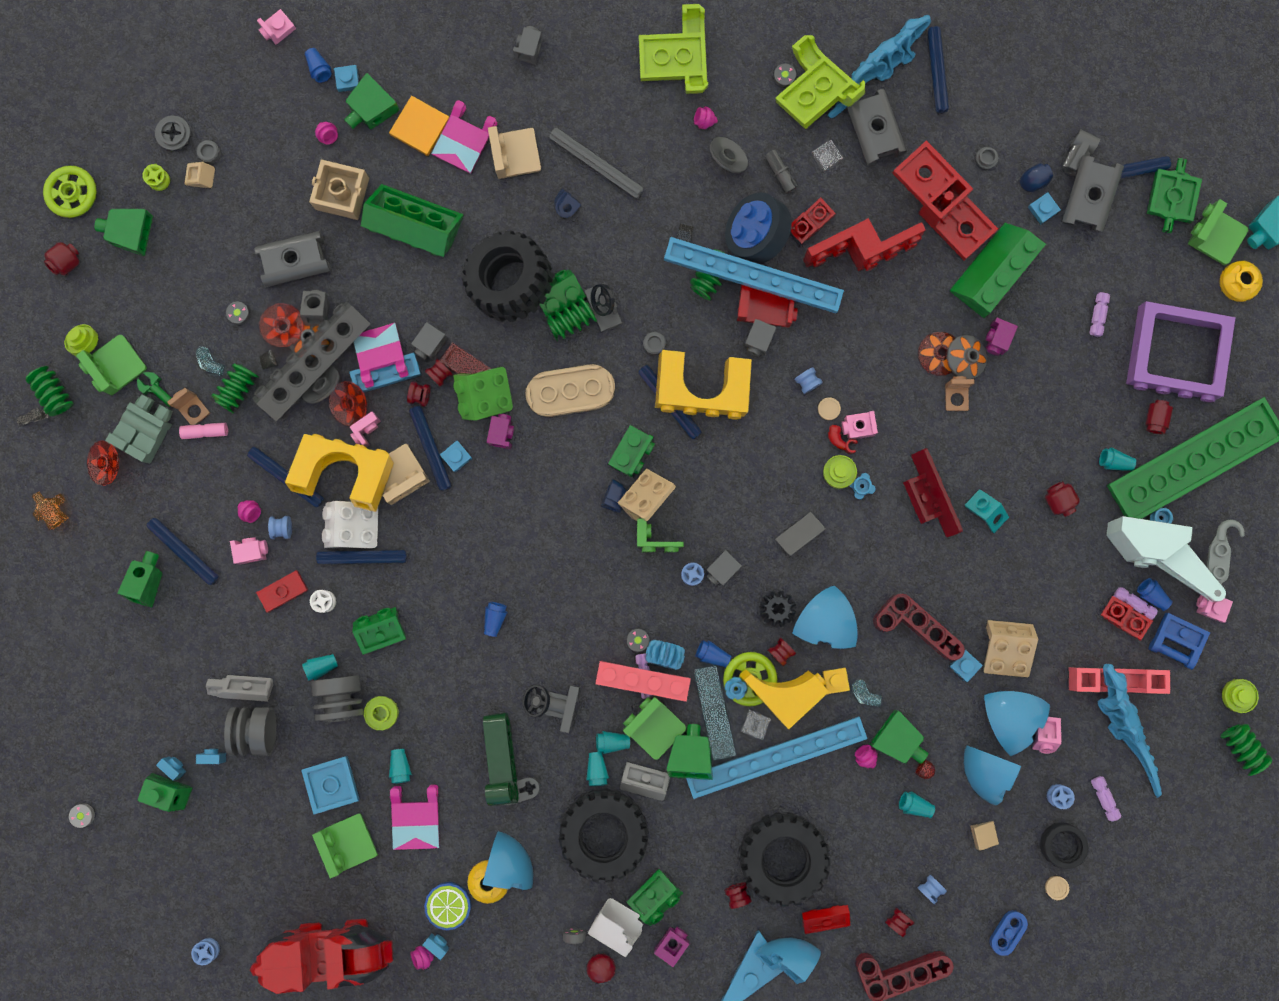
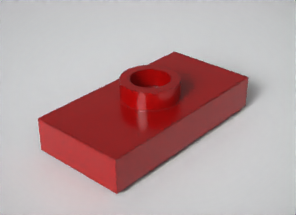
[256,570,308,612]

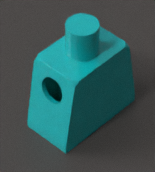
[1247,196,1279,250]

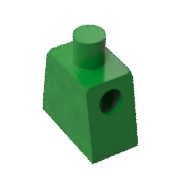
[344,73,400,129]
[94,209,153,256]
[117,551,162,608]
[869,710,929,764]
[667,724,713,780]
[137,773,193,812]

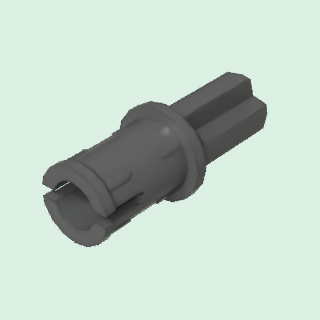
[765,150,798,194]

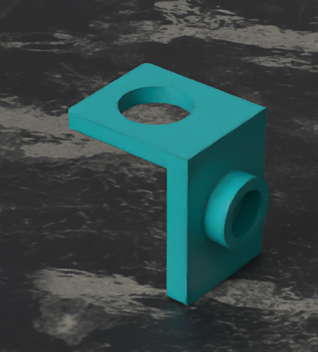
[965,490,1009,533]

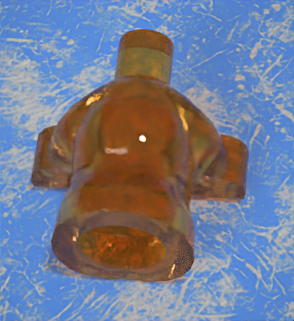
[32,492,69,530]

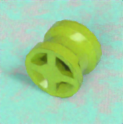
[143,164,170,191]

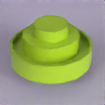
[64,324,98,357]
[823,455,857,489]
[1222,679,1259,713]
[364,696,399,730]

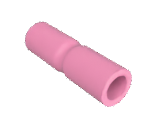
[179,422,228,439]

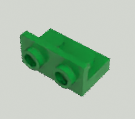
[608,425,655,478]
[352,607,406,655]
[626,869,683,926]

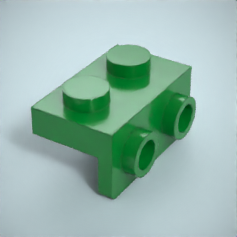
[539,270,586,318]

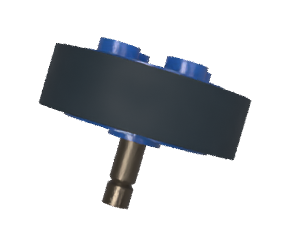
[725,192,792,264]

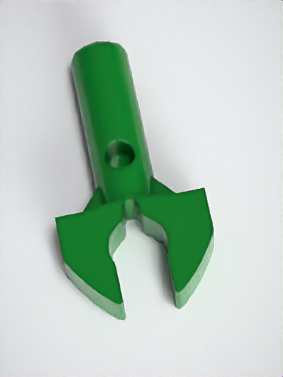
[137,372,171,407]

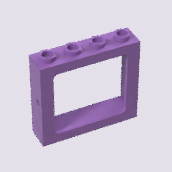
[1126,301,1236,402]

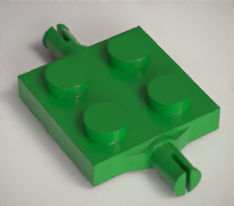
[1147,158,1202,233]

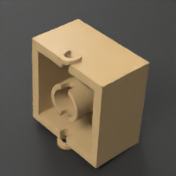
[309,160,369,220]

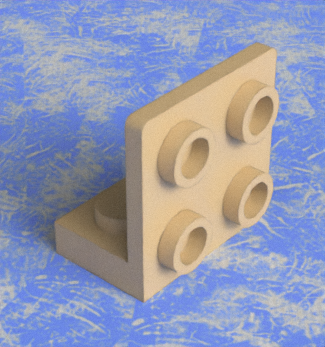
[488,126,541,179]
[383,444,430,505]
[618,469,676,521]
[983,620,1038,677]

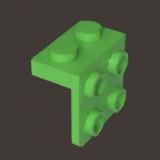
[1188,199,1248,265]
[76,335,147,395]
[453,367,513,420]
[623,696,686,759]

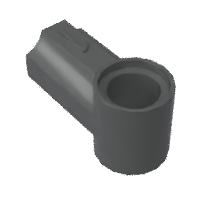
[1061,129,1101,176]

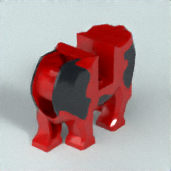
[250,919,393,994]

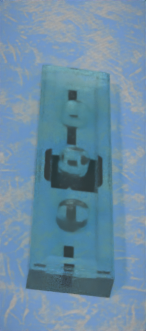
[694,665,736,760]

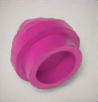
[694,106,718,129]
[315,122,338,145]
[238,500,261,523]
[855,745,878,769]
[411,946,434,970]

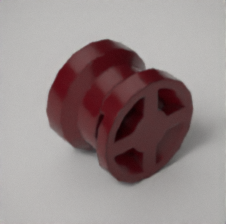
[425,359,453,387]
[407,381,431,407]
[767,638,796,667]
[724,882,752,909]
[885,907,915,938]

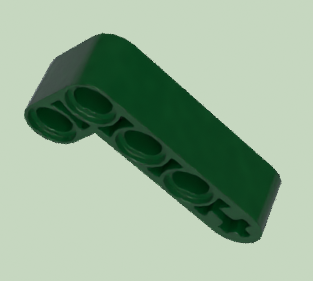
[483,712,519,806]

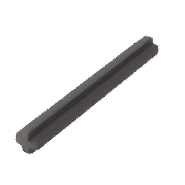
[549,128,644,198]

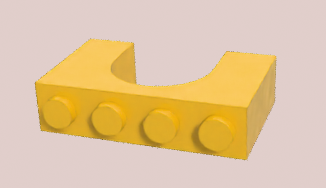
[655,350,752,419]
[285,434,394,512]

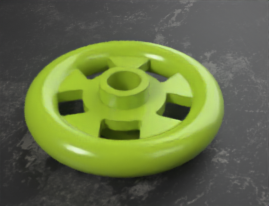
[43,166,97,218]
[723,652,777,706]

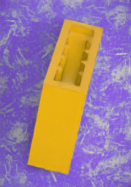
[739,669,829,729]

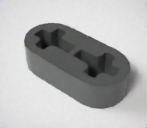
[506,777,540,805]

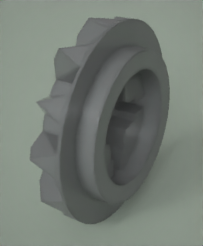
[155,116,192,152]

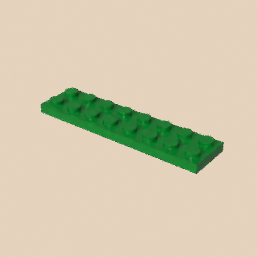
[1106,397,1279,519]

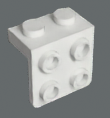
[322,501,378,548]

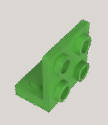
[637,519,684,552]
[312,813,378,879]

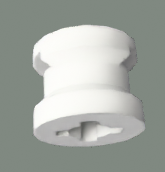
[310,590,336,613]

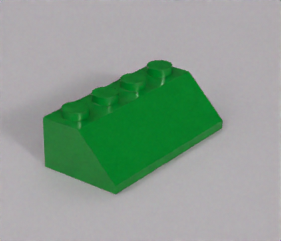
[361,184,464,257]
[949,223,1046,318]

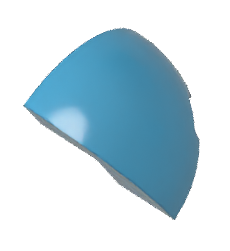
[792,586,857,649]
[984,691,1050,756]
[964,745,1021,805]
[483,831,534,890]
[755,938,821,984]

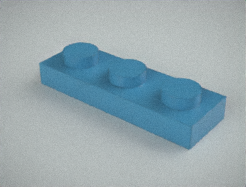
[350,353,421,394]

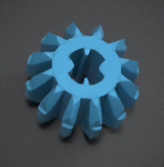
[645,640,685,670]

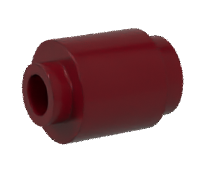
[1145,400,1173,435]

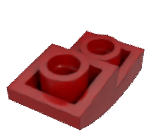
[791,197,836,244]
[1101,596,1153,641]

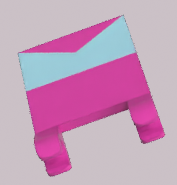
[431,100,497,174]
[354,323,409,388]
[390,785,440,850]

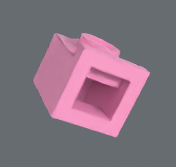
[842,411,878,440]
[230,537,268,565]

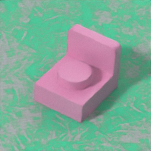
[257,9,296,45]
[350,412,381,447]
[1196,595,1233,623]
[1032,717,1061,754]

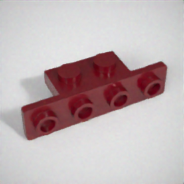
[903,448,963,538]

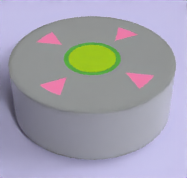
[69,804,95,828]

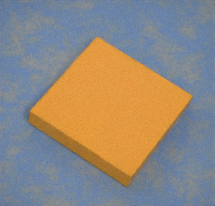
[389,96,449,156]

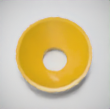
[1219,261,1263,302]
[467,860,508,904]

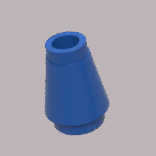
[305,48,332,83]
[1137,578,1172,611]
[484,602,507,637]
[695,640,731,668]

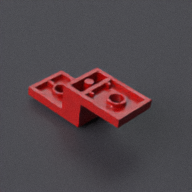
[892,140,998,261]
[803,218,926,271]

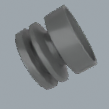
[310,675,363,722]
[224,707,277,756]

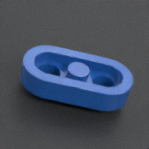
[990,910,1028,956]

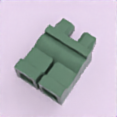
[105,394,173,464]

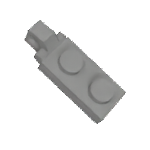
[206,675,273,702]

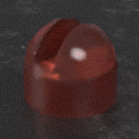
[915,759,935,779]

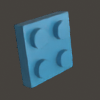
[301,756,360,814]

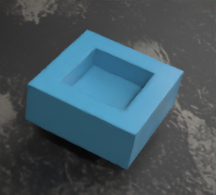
[334,65,359,92]
[1028,192,1061,225]
[440,441,472,472]
[949,650,983,682]
[196,748,226,764]
[156,756,186,781]
[423,933,449,960]

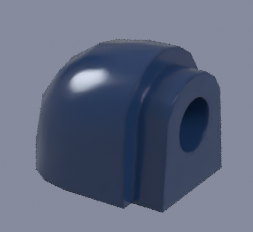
[1020,163,1053,192]
[554,188,581,218]
[601,479,627,513]

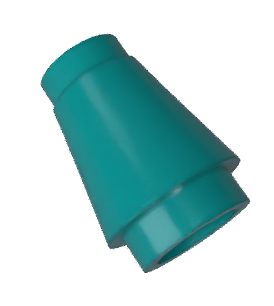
[1099,447,1136,471]
[302,654,338,681]
[596,731,630,754]
[389,749,412,784]
[586,752,609,786]
[899,791,935,818]

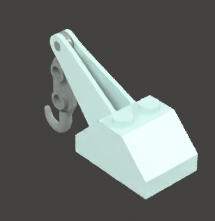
[1107,516,1245,602]

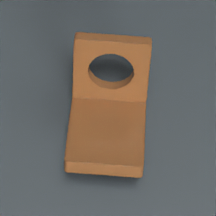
[945,376,974,411]
[167,388,210,425]

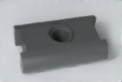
[846,89,907,166]
[1062,155,1124,233]
[254,230,331,287]

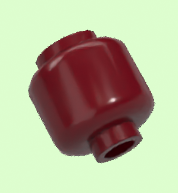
[44,242,79,275]
[1045,481,1080,517]

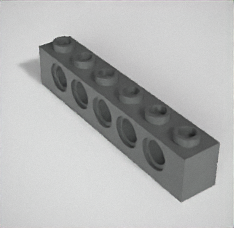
[252,301,370,421]

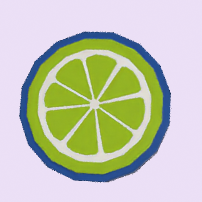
[424,882,471,930]

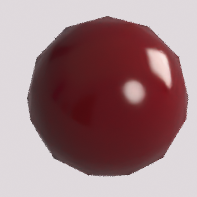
[586,953,616,983]

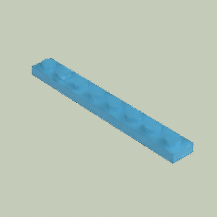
[664,237,844,313]
[686,716,867,799]

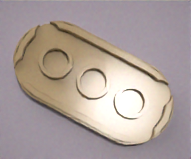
[526,364,615,417]

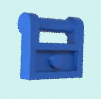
[1149,613,1210,670]

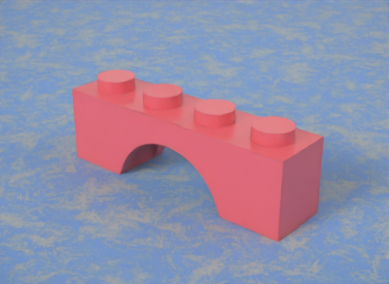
[596,661,691,702]
[1069,667,1170,694]

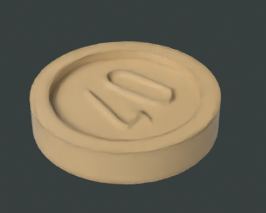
[818,398,841,420]
[1045,876,1069,900]

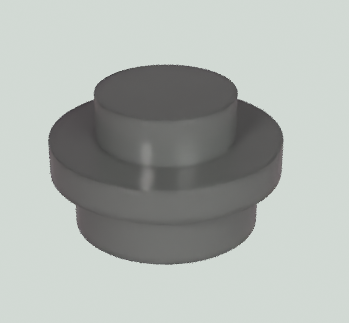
[976,147,998,169]

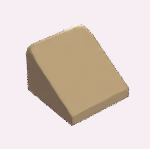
[184,162,215,188]
[971,821,999,851]

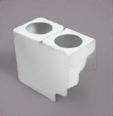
[588,898,643,957]

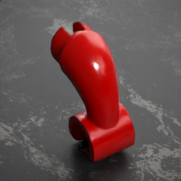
[828,425,858,454]

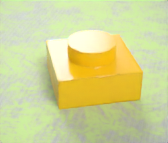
[822,668,850,694]

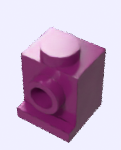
[985,318,1018,356]
[487,414,514,449]
[654,927,689,967]

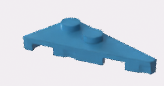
[721,930,783,1001]

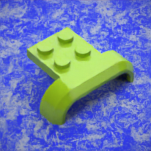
[639,4,708,94]
[775,35,865,129]

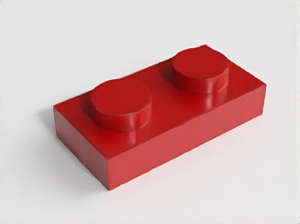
[802,905,850,934]

